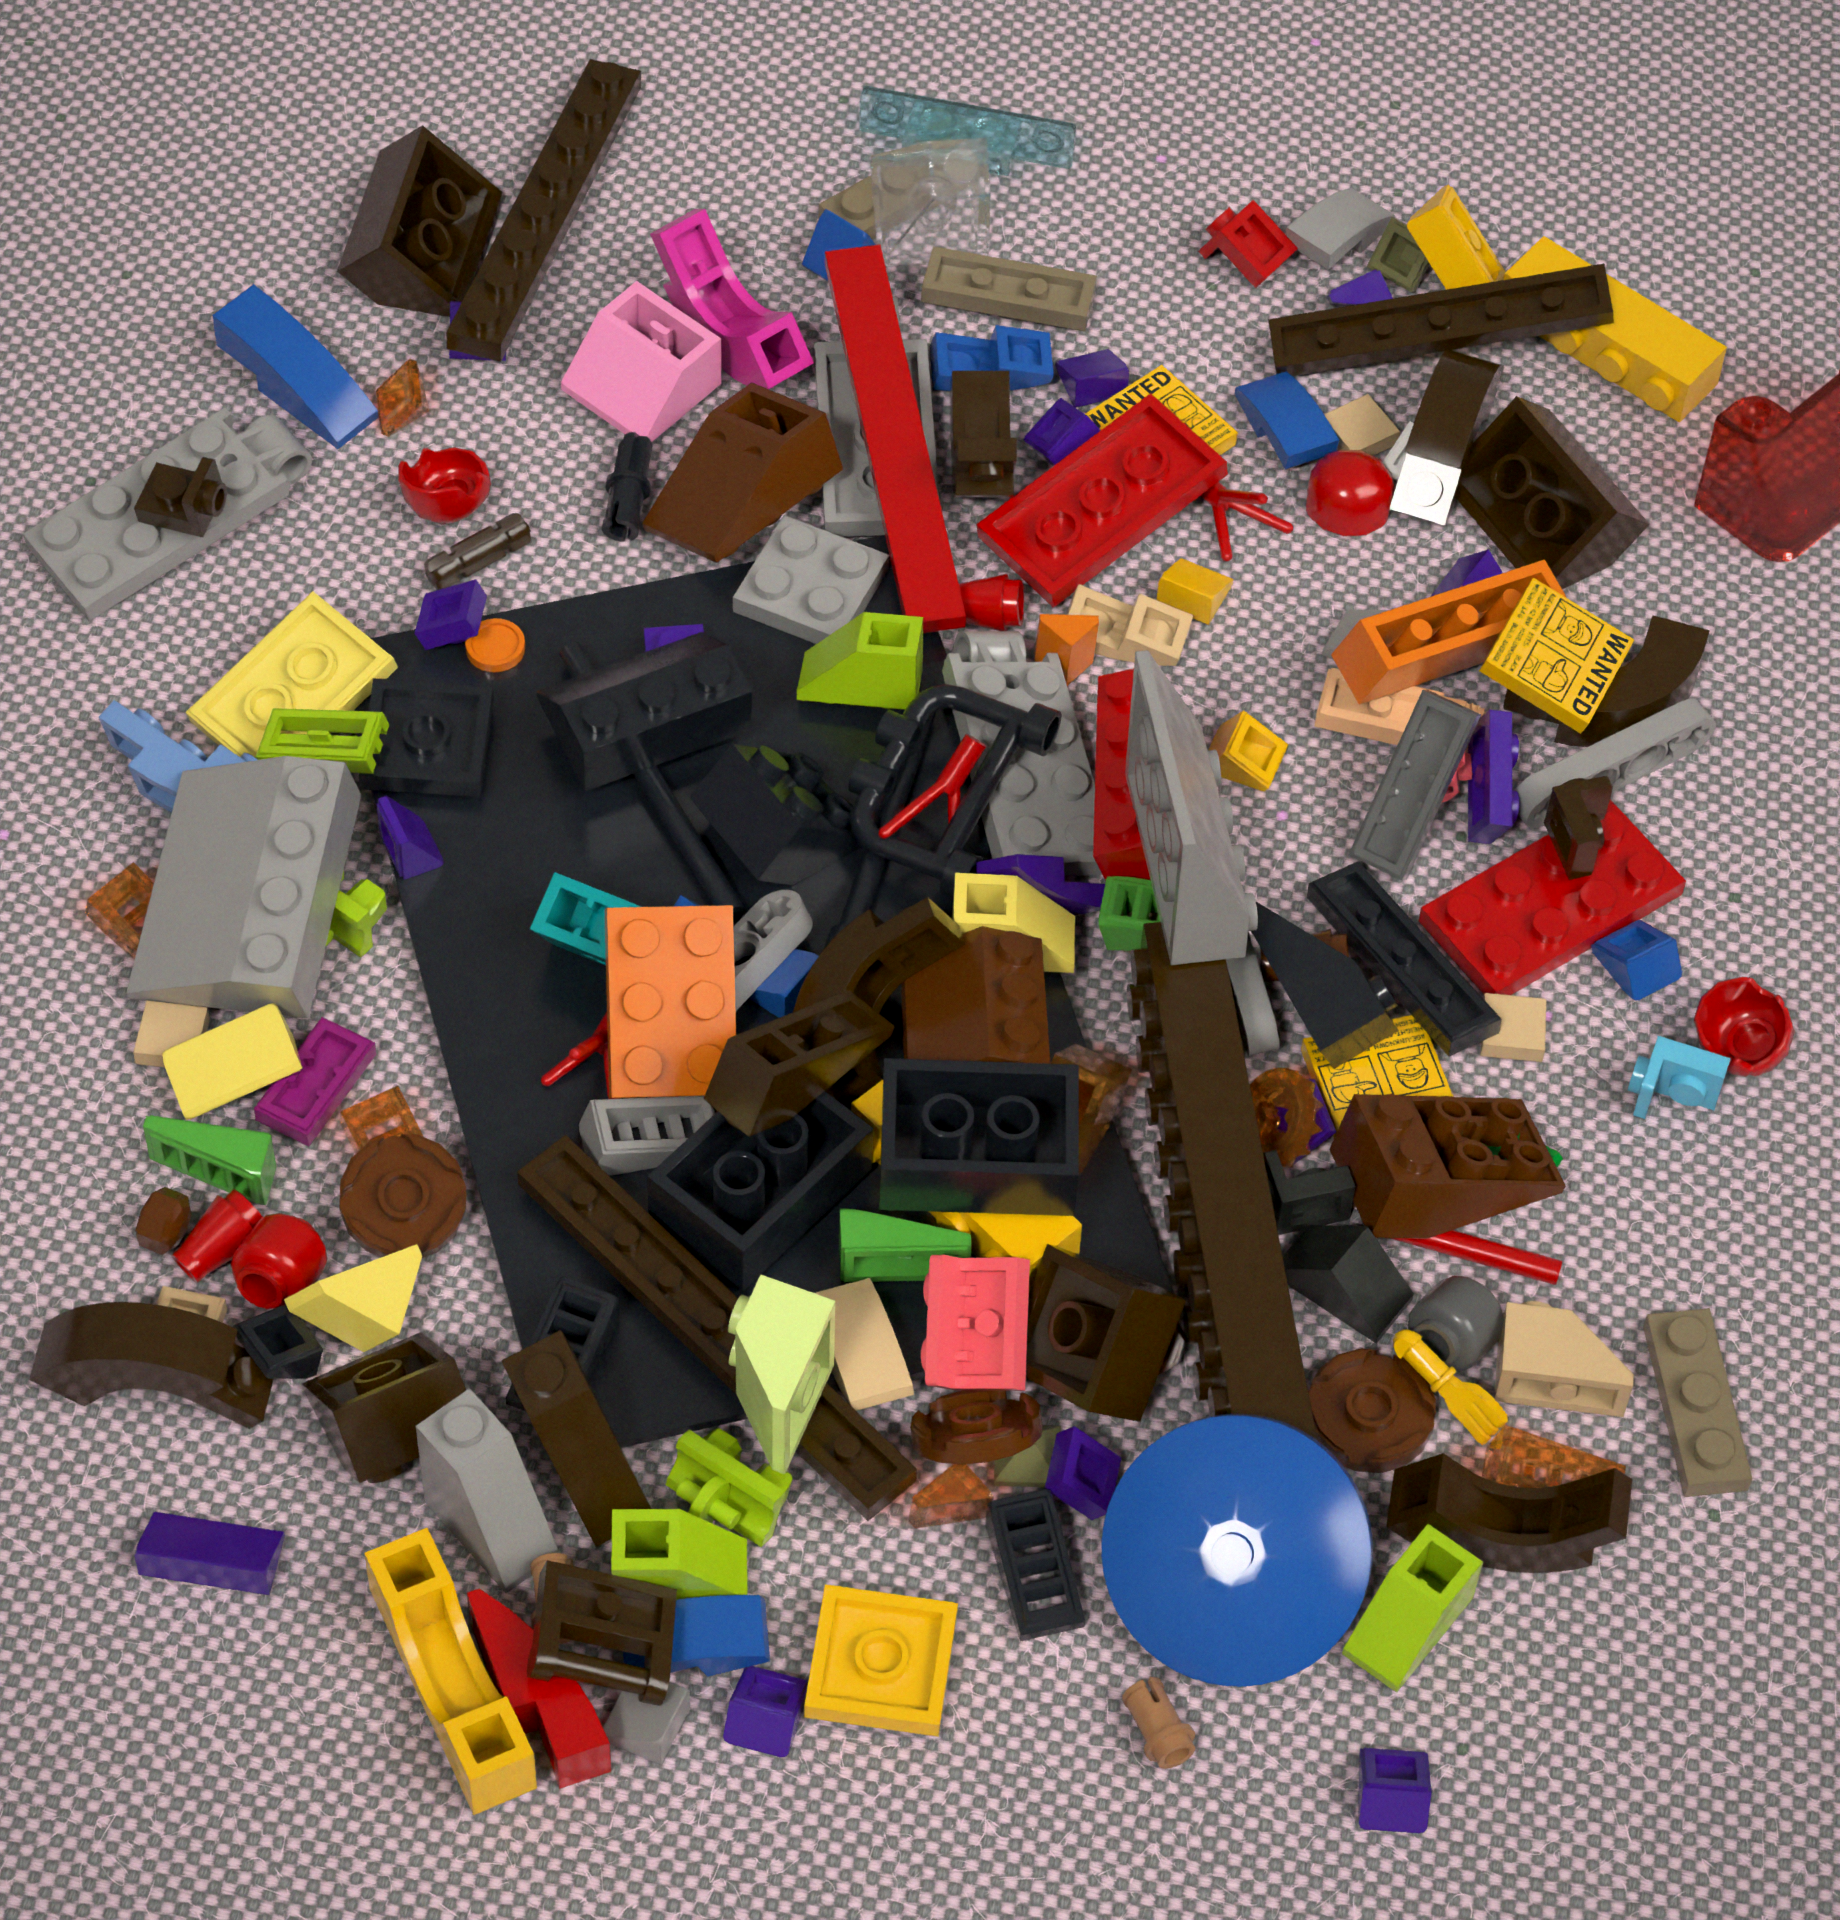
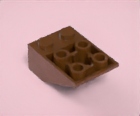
[642,382,843,563]
[1329,1094,1566,1239]

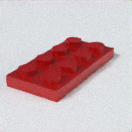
[976,393,1228,608]
[1418,799,1686,995]

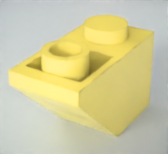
[952,873,1075,973]

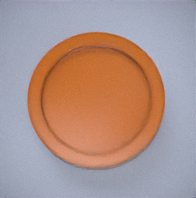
[465,618,525,672]

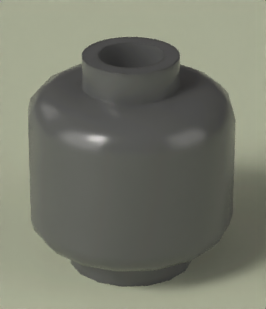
[1408,1276,1504,1372]

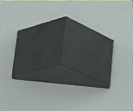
[1282,1225,1414,1344]

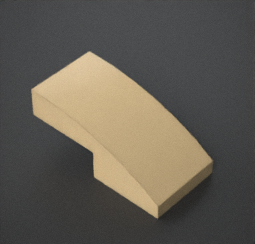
[1066,584,1193,666]
[815,1278,914,1411]

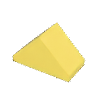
[284,1244,422,1352]

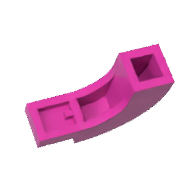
[650,209,814,389]

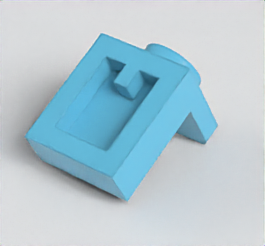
[1627,1036,1731,1119]

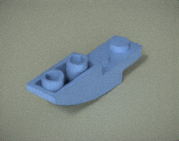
[98,700,257,812]

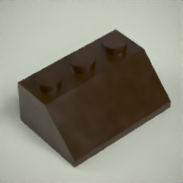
[337,125,503,317]
[1455,396,1650,589]

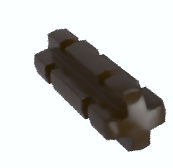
[424,513,531,590]

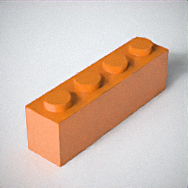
[1331,559,1567,705]

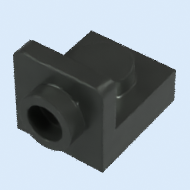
[1263,1150,1356,1235]

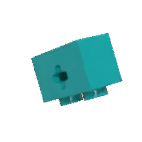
[530,872,641,966]

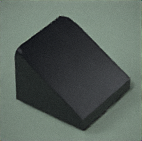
[233,1304,323,1379]

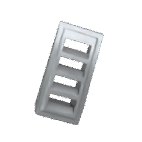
[579,1096,715,1176]

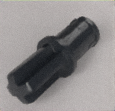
[601,432,653,542]

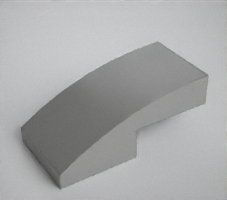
[1286,188,1395,270]

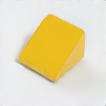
[1156,558,1234,625]
[1208,710,1289,792]

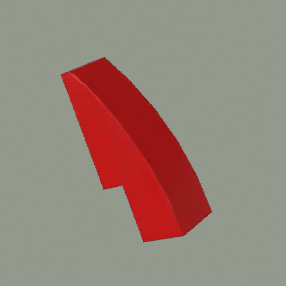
[467,1588,611,1789]

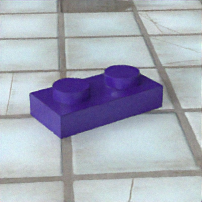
[1468,709,1519,844]

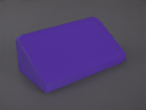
[134,1512,285,1595]

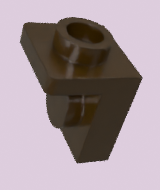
[134,457,227,537]
[1544,776,1613,880]

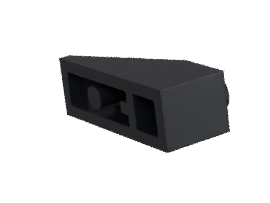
[1251,902,1399,1069]

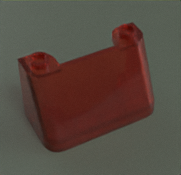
[1694,329,1840,562]

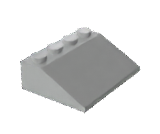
[1125,650,1258,965]
[126,756,361,1019]

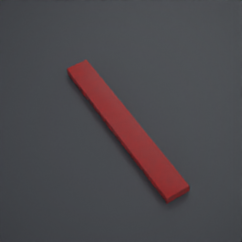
[825,244,966,633]

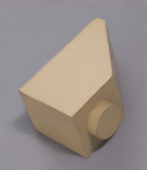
[1494,1301,1634,1417]

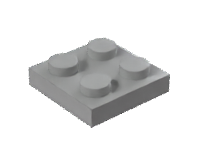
[733,515,889,644]

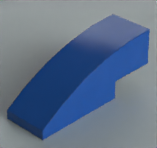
[212,284,379,449]

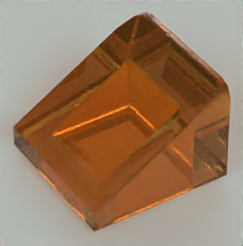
[909,1464,994,1529]

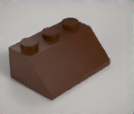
[901,926,1051,1064]

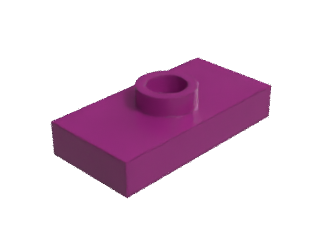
[254,1017,377,1147]

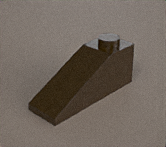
[704,990,895,1137]
[501,1330,652,1549]

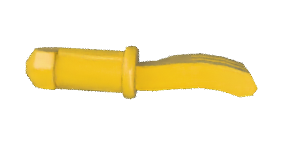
[1393,1329,1508,1445]

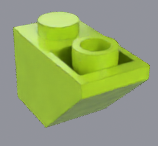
[797,612,923,710]
[611,1509,748,1600]
[1342,1524,1483,1693]

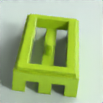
[256,708,390,774]

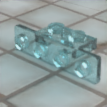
[859,86,1076,176]

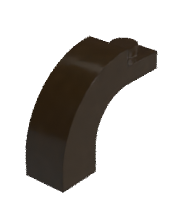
[1390,349,1504,526]
[950,371,1017,497]
[1503,615,1710,747]
[793,897,965,1105]
[29,1302,274,1429]
[1386,1453,1633,1573]

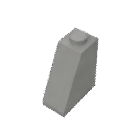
[416,1388,558,1593]

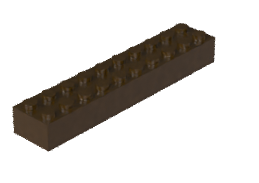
[1127,922,1317,1440]

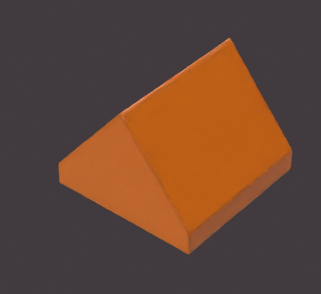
[1034,614,1099,686]

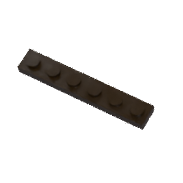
[1268,263,1614,376]

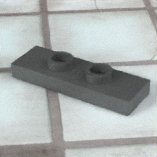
[1348,689,1481,880]

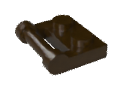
[527,1560,677,1706]

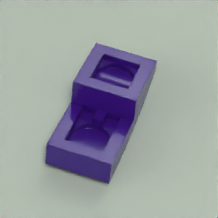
[976,854,1105,915]

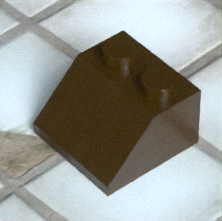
[1026,1244,1186,1422]
[301,1332,466,1483]

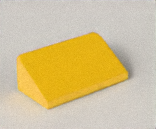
[1407,184,1506,290]

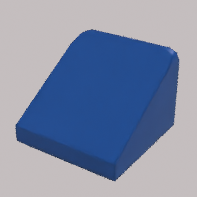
[802,209,876,282]
[1591,920,1682,1001]
[749,949,819,1018]

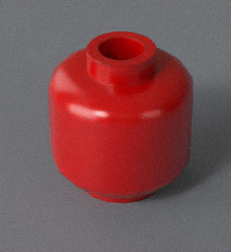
[231,1213,328,1309]

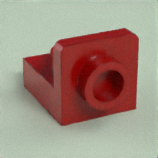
[1198,200,1298,288]

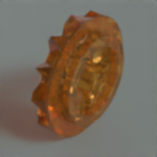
[1250,1068,1324,1168]

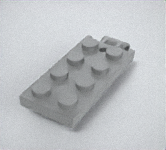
[814,296,939,537]
[23,408,312,622]
[942,631,1102,876]

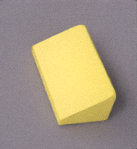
[162,1003,302,1120]

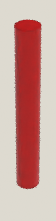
[1390,1230,1563,1285]

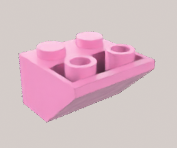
[561,281,721,442]

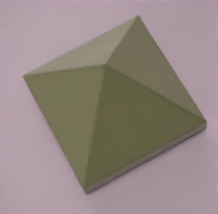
[1367,217,1430,293]
[994,1425,1061,1488]

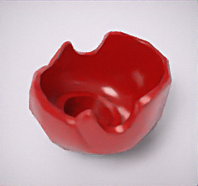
[398,447,491,525]
[1306,450,1394,536]
[1694,977,1795,1077]

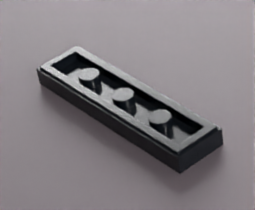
[1307,861,1502,1057]

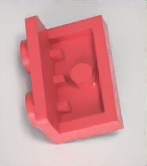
[921,1255,1030,1391]

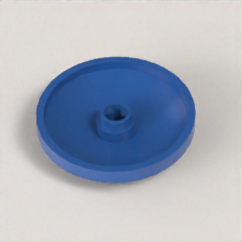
[1101,1414,1373,1687]

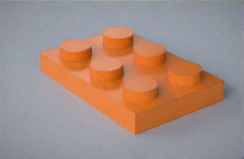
[605,905,736,1098]

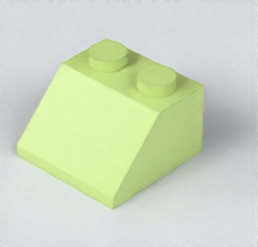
[728,1275,835,1474]

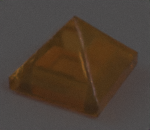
[376,359,430,437]

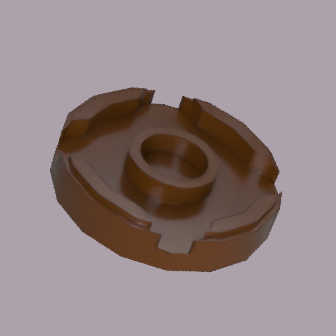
[339,1134,466,1258]
[1308,1348,1436,1473]
[910,1390,1043,1465]

